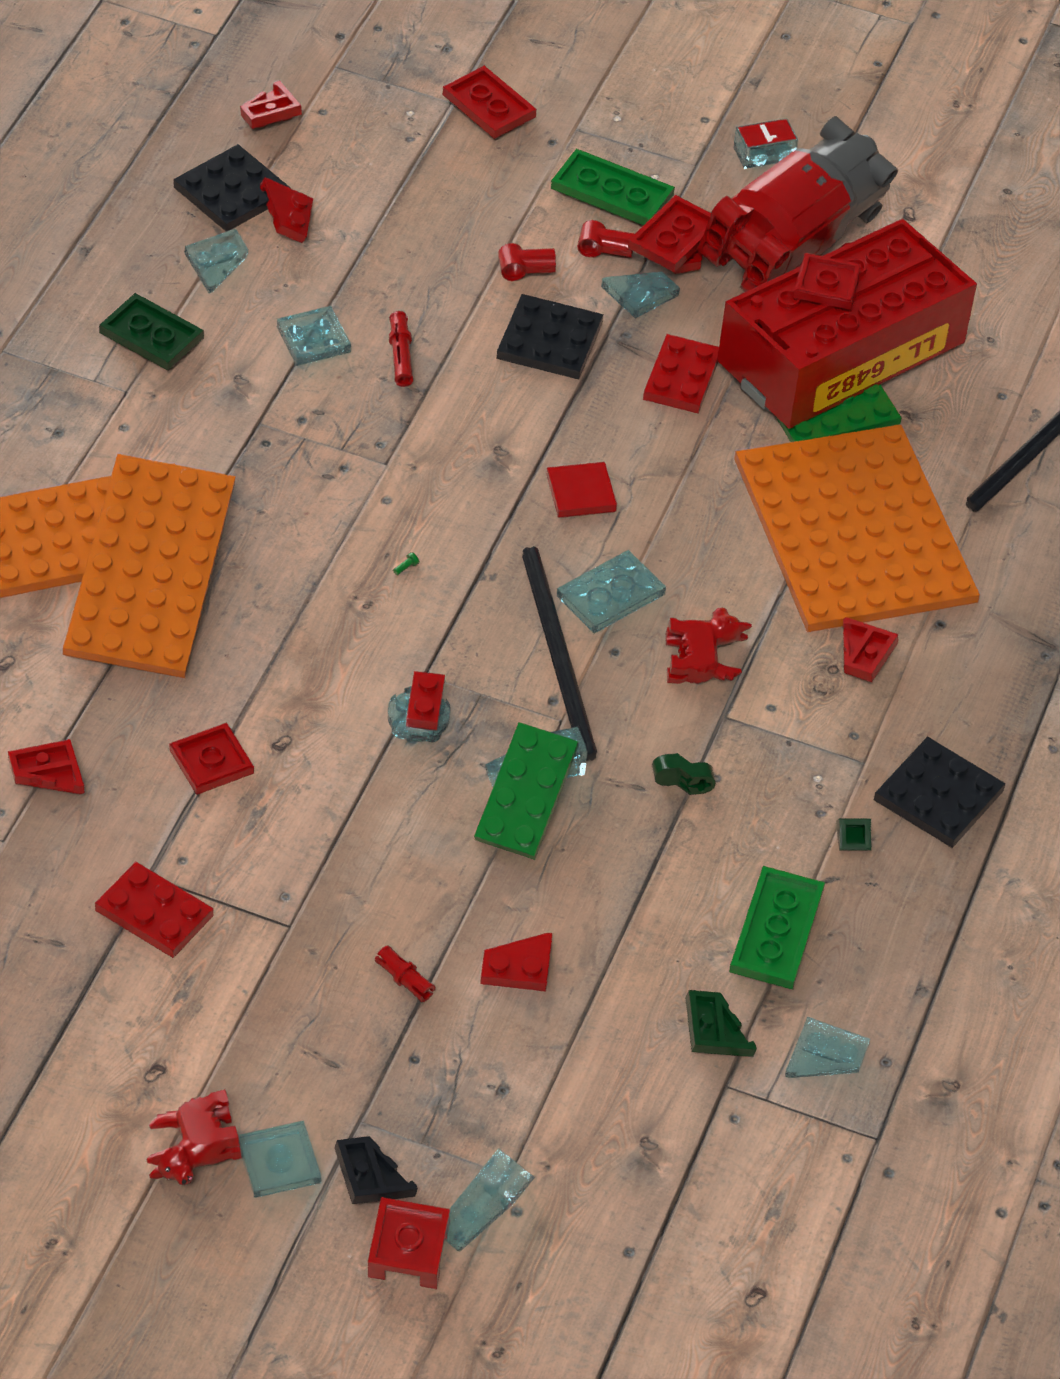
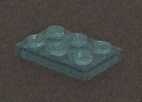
[557,550,666,634]

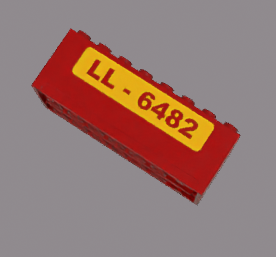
[717,218,977,429]

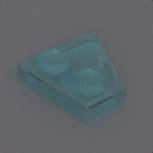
[184,229,249,293]
[601,271,680,318]
[785,1017,870,1078]

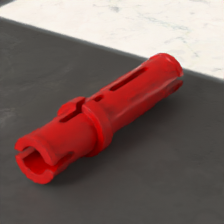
[389,311,413,387]

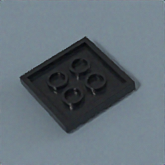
[173,144,291,232]
[496,294,604,380]
[874,736,1006,848]

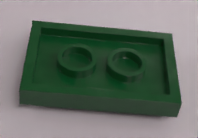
[99,293,204,371]

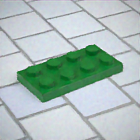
[551,148,675,225]
[775,384,902,442]
[474,722,579,860]
[729,866,825,990]

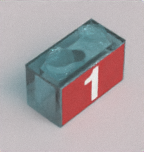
[733,118,798,169]

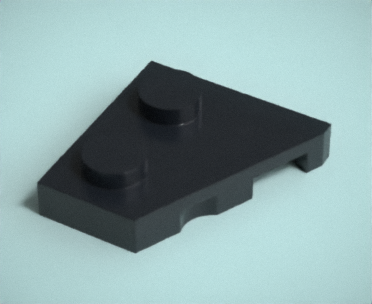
[334,1136,418,1204]

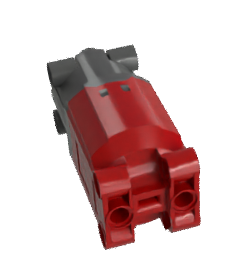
[697,116,898,292]

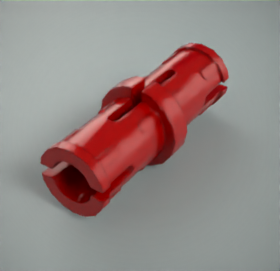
[375,945,436,1002]

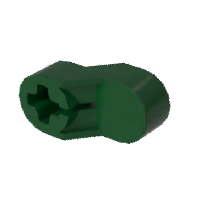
[652,753,716,795]

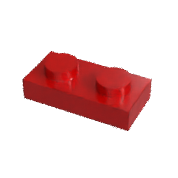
[406,671,445,730]

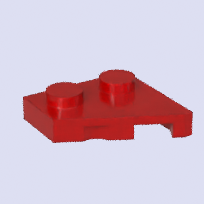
[240,80,302,129]
[843,617,898,682]

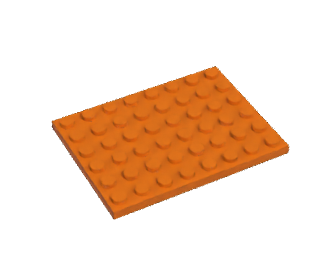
[734,424,980,632]

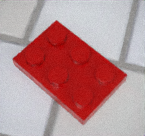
[442,65,537,139]
[628,195,711,272]
[643,334,719,414]
[95,861,214,958]

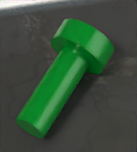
[393,552,420,575]

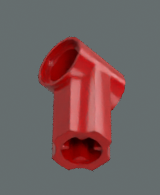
[577,220,634,257]
[498,243,556,281]

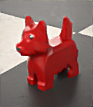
[665,607,752,684]
[146,1089,242,1185]

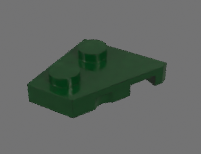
[685,990,757,1057]

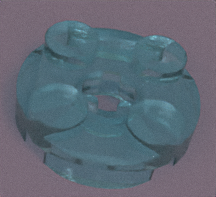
[387,686,450,742]

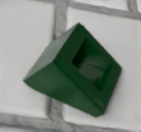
[836,818,871,851]

